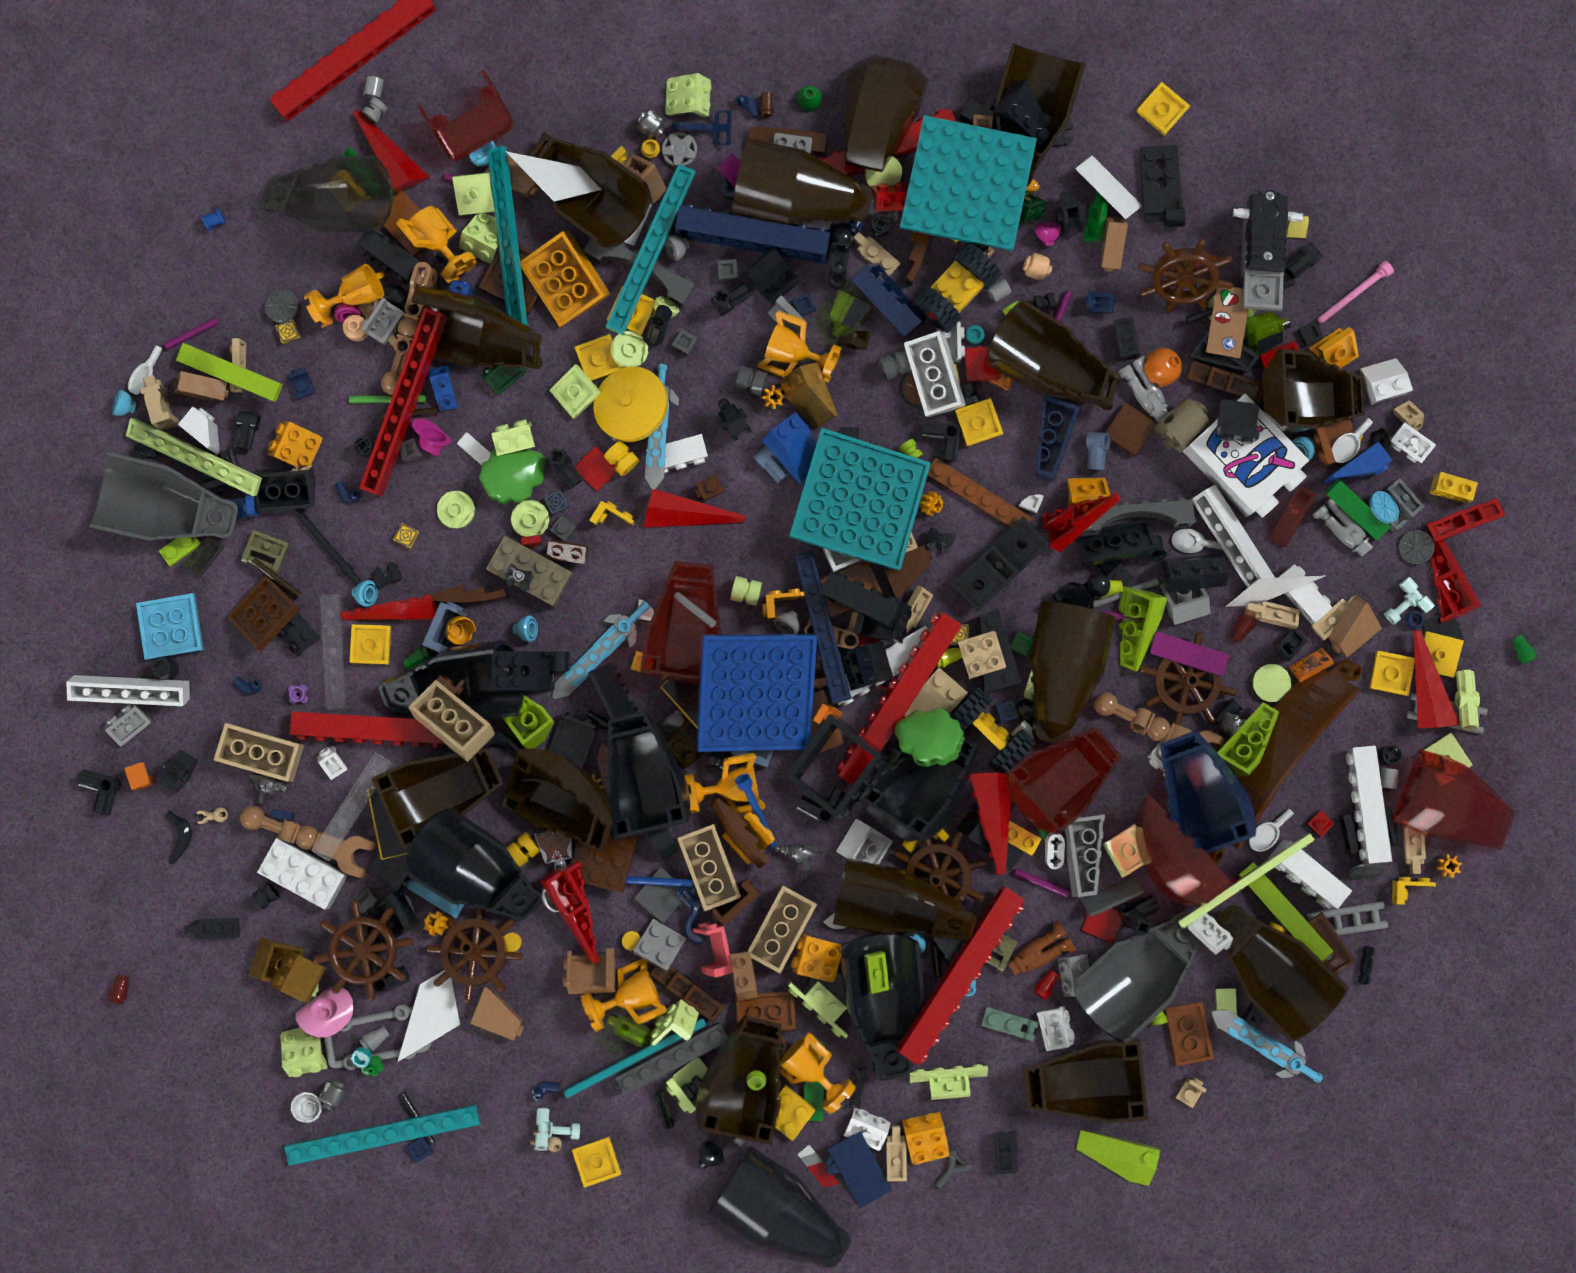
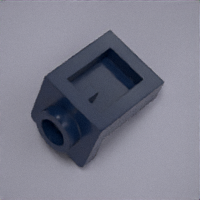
[287,368,316,400]

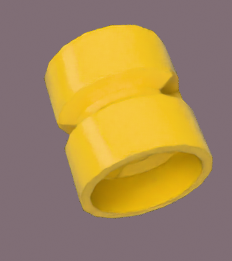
[603,441,640,476]
[506,832,540,868]

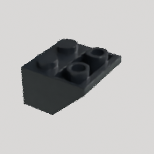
[841,641,893,691]

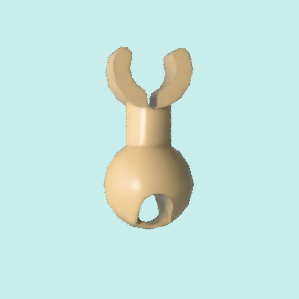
[197,807,228,824]
[530,1130,562,1152]

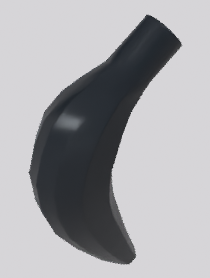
[481,731,523,754]
[166,811,192,864]

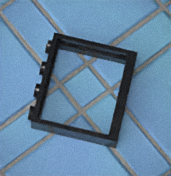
[786,714,888,819]

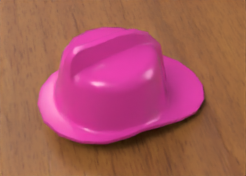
[412,418,452,457]

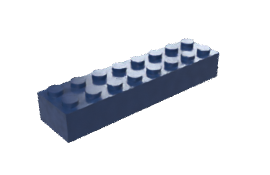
[675,204,830,264]

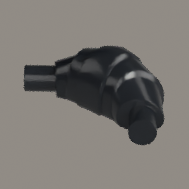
[382,283,413,313]

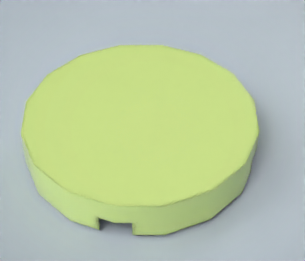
[864,156,902,187]
[610,331,648,368]
[437,491,475,529]
[511,499,549,537]
[1252,664,1291,702]

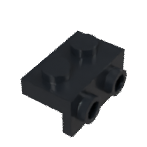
[277,612,320,657]

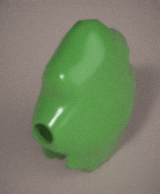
[479,448,546,504]
[895,708,964,767]

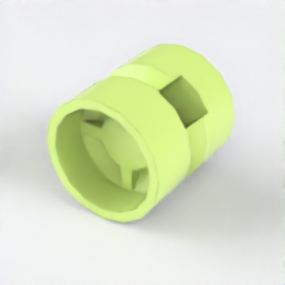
[730,576,762,606]

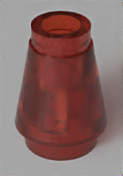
[1231,613,1257,642]
[107,975,129,1004]

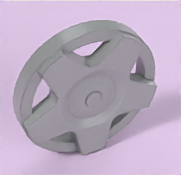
[662,132,697,167]

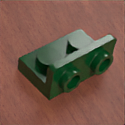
[1021,192,1047,224]
[481,365,527,395]

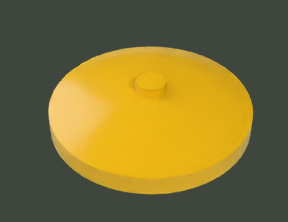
[593,367,668,442]

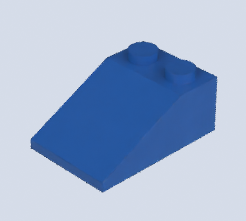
[762,412,816,484]
[1323,442,1392,484]

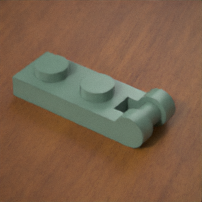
[981,1006,1039,1041]

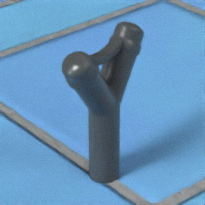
[935,1150,972,1189]

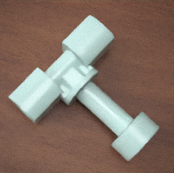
[1384,577,1435,625]
[535,1108,580,1151]

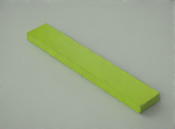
[176,343,283,402]
[1239,862,1334,961]

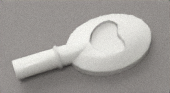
[128,345,162,394]
[1331,418,1373,463]
[1171,529,1223,554]
[1249,808,1294,852]

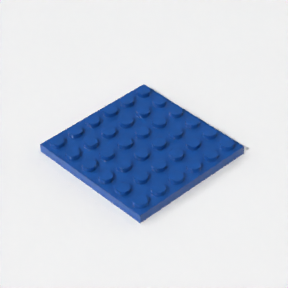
[696,634,817,752]

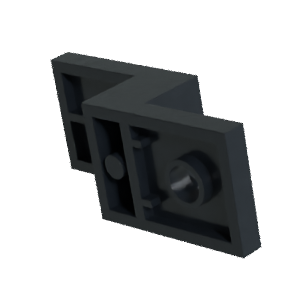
[952,516,1050,612]

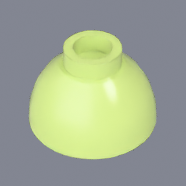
[654,296,679,319]

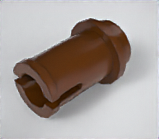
[759,91,774,117]

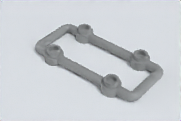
[324,1004,431,1070]

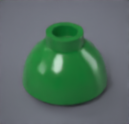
[796,85,822,112]

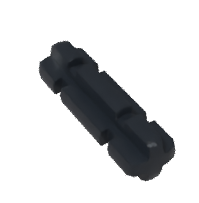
[1358,946,1375,985]
[849,1069,866,1108]
[654,1090,674,1129]

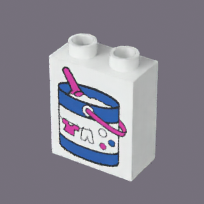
[1183,394,1309,518]

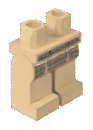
[140,375,179,431]

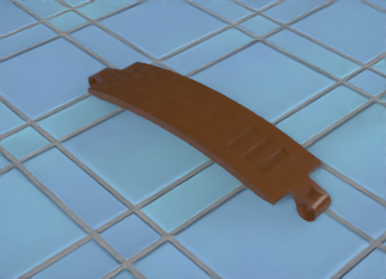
[1201,659,1363,865]

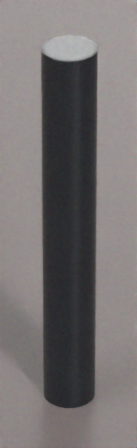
[399,1092,436,1146]

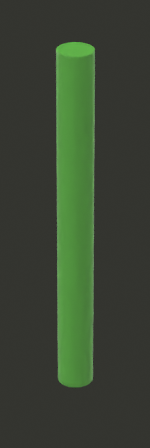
[349,395,426,404]

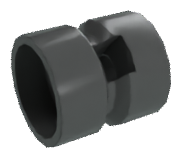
[878,348,912,381]
[735,366,768,397]

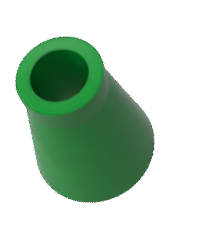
[1512,635,1537,665]
[403,646,433,669]

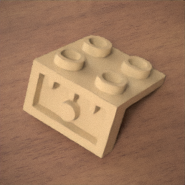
[958,631,1006,679]

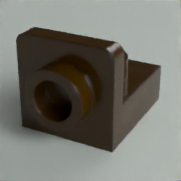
[838,331,870,350]

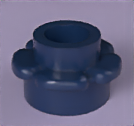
[845,220,863,236]
[1405,610,1424,629]

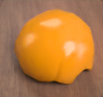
[445,616,476,645]

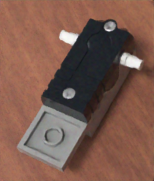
[1232,190,1303,311]

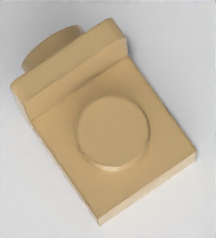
[1393,400,1424,431]
[1175,1077,1207,1108]

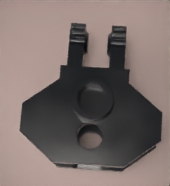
[1055,191,1084,236]
[718,398,752,441]
[159,750,198,793]

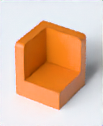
[124,762,155,790]

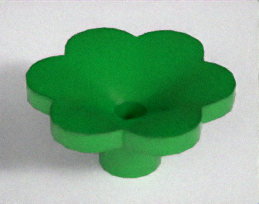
[361,1056,384,1077]

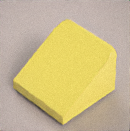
[1286,216,1309,239]

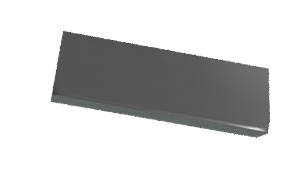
[1082,878,1144,916]

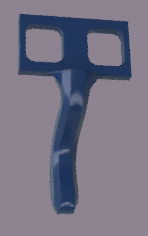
[671,110,732,145]
[676,886,706,945]

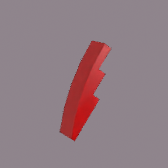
[1427,498,1505,542]

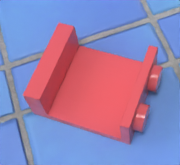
[693,922,733,977]

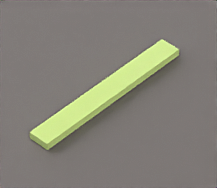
[126,418,262,496]
[1178,833,1314,928]

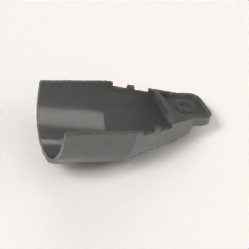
[90,451,238,541]
[1074,912,1204,1043]

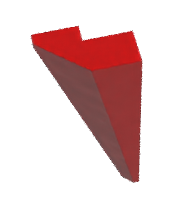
[353,110,430,193]
[644,489,746,528]
[1042,492,1120,553]
[1426,521,1482,623]
[341,594,438,620]
[1413,630,1459,728]
[968,772,1013,875]
[540,861,600,964]

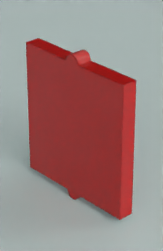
[965,346,998,383]
[575,446,617,491]
[1082,908,1123,943]

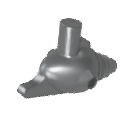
[1216,713,1246,736]
[249,774,288,804]
[774,843,823,871]

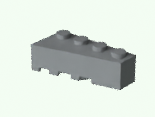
[1062,815,1105,897]

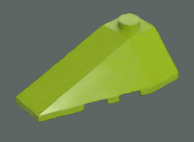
[1119,587,1167,671]
[503,695,554,749]
[1218,703,1279,776]
[1076,1130,1160,1186]

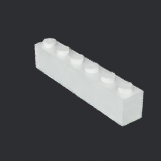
[1191,484,1275,588]
[827,625,928,706]
[66,675,190,706]
[1346,746,1392,864]

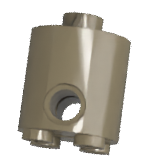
[1153,398,1211,454]

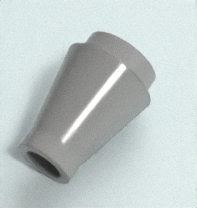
[359,1026,390,1051]

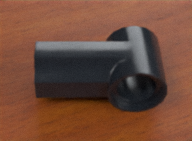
[1285,242,1323,280]
[647,305,672,345]
[234,411,261,451]

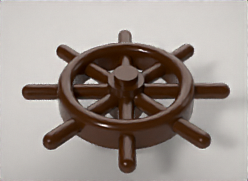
[1138,239,1233,313]
[1139,632,1237,726]
[894,832,987,902]
[313,900,413,1001]
[425,907,523,1003]

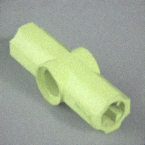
[1455,670,1480,730]

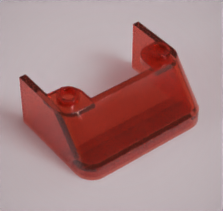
[418,69,514,161]

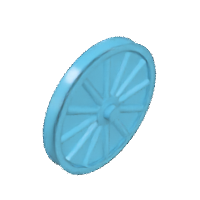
[1370,491,1399,524]

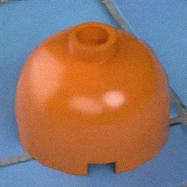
[1144,348,1182,387]

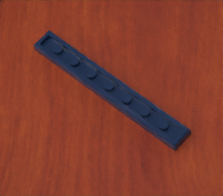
[794,552,851,704]

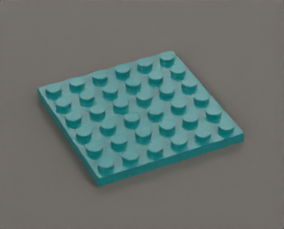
[900,115,1037,252]
[789,428,931,572]

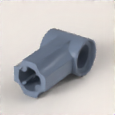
[1086,432,1111,470]
[753,446,790,484]

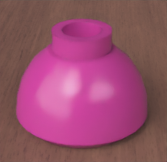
[1035,222,1061,246]
[334,302,361,323]

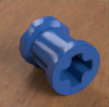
[201,208,226,231]

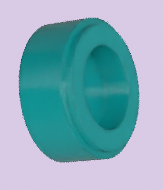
[965,325,985,345]
[351,1047,372,1068]

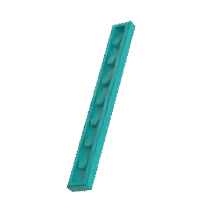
[564,1017,707,1098]

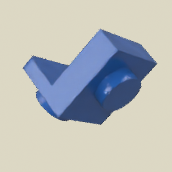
[449,280,473,296]

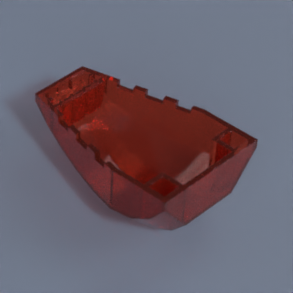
[640,561,722,684]
[1006,727,1122,835]
[1391,750,1515,850]
[1136,795,1233,907]

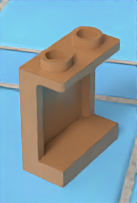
[563,948,616,994]
[731,952,758,1001]

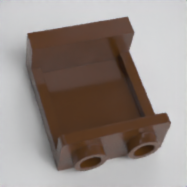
[712,879,760,926]

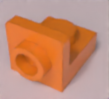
[813,703,843,724]

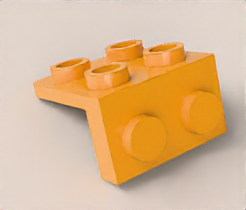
[267,420,322,467]
[762,589,805,621]
[722,811,775,865]
[791,934,843,982]
[902,1112,949,1164]

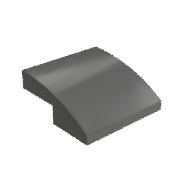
[1368,478,1425,533]
[634,867,686,924]

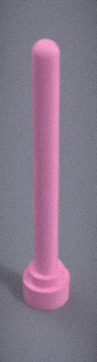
[1317,261,1394,324]

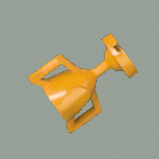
[396,206,477,284]
[304,264,385,328]
[758,311,842,383]
[684,753,765,814]
[581,958,667,1032]
[779,1033,856,1114]

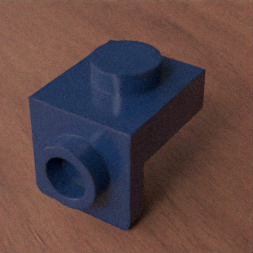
[1085,290,1116,314]

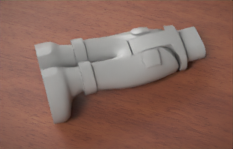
[1116,355,1169,423]
[1311,497,1373,557]

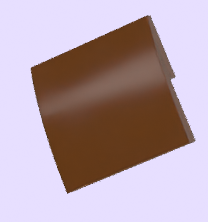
[1105,402,1157,457]

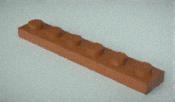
[927,458,1033,528]

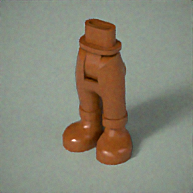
[1008,920,1077,976]

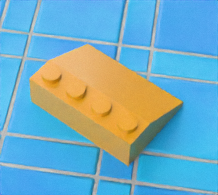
[520,230,611,327]

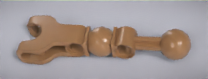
[381,262,440,395]
[1094,692,1226,752]
[240,806,377,878]

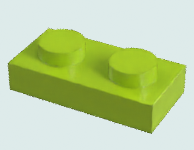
[159,537,203,567]
[864,951,889,994]

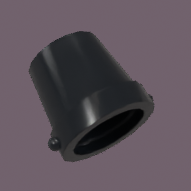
[151,657,179,680]

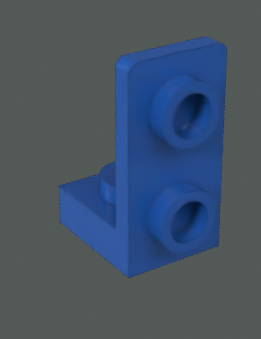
[429,365,458,411]
[230,495,260,518]

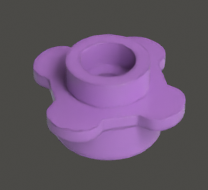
[288,684,308,704]

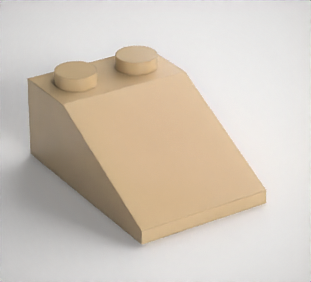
[904,668,968,717]

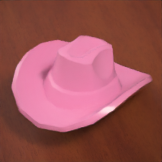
[296,987,353,1037]

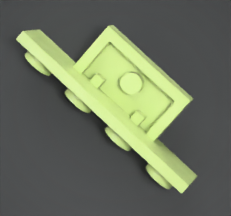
[787,981,848,1039]
[910,1064,988,1100]

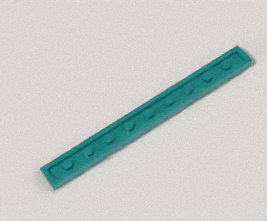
[487,146,528,326]
[606,164,696,336]
[285,1104,480,1166]

